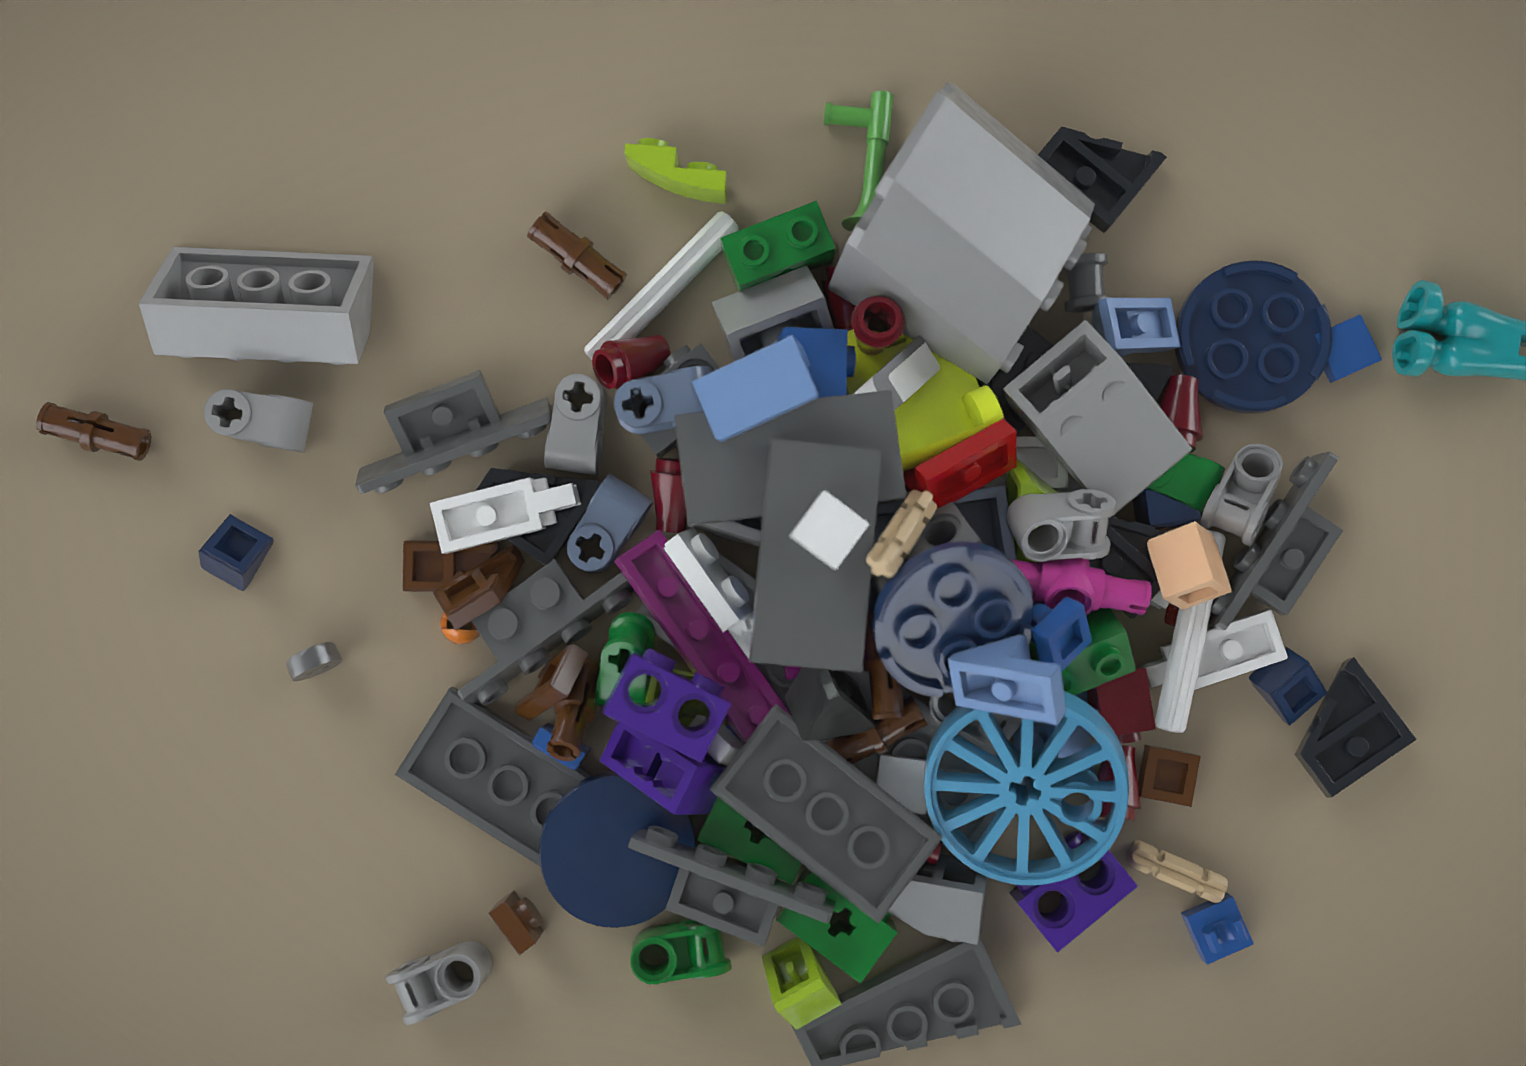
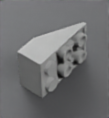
[1003,319,1192,518]

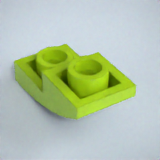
[624,138,727,204]

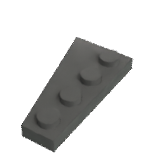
[792,937,1022,1066]

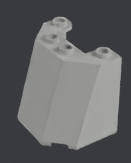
[828,81,1095,384]

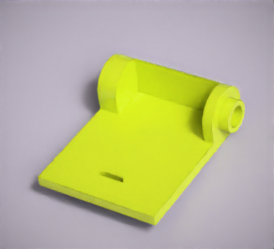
[846,330,1004,472]

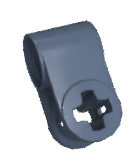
[614,366,710,434]
[567,474,654,573]

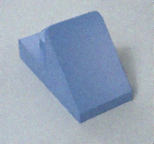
[1091,298,1181,357]
[948,635,1066,725]

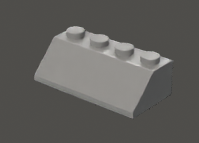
[138,247,374,365]

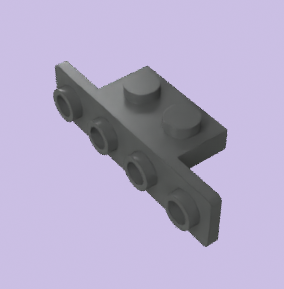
[355,370,552,494]
[1208,451,1343,630]
[457,559,635,705]
[628,826,836,947]

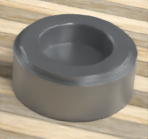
[286,642,342,682]

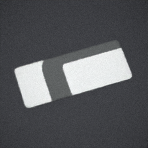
[854,336,940,411]

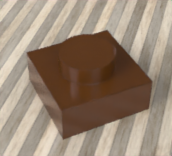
[1138,744,1201,807]
[488,890,544,956]

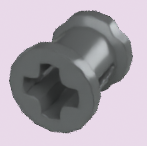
[1062,253,1110,313]

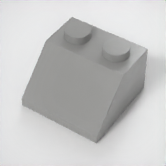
[712,265,834,362]

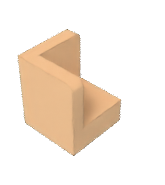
[1147,521,1232,610]

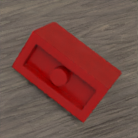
[903,419,1017,509]

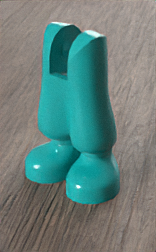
[1392,280,1526,381]

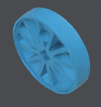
[924,691,1129,885]

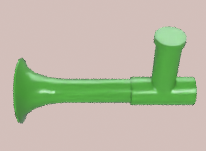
[824,91,894,232]

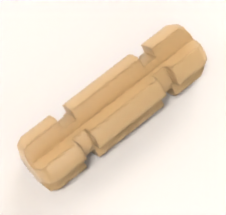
[866,489,937,578]
[1126,840,1228,903]

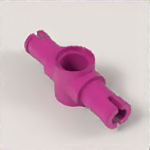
[1011,558,1151,615]

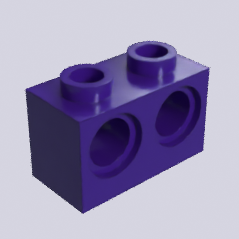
[603,648,731,763]
[599,722,727,815]
[1009,831,1138,953]

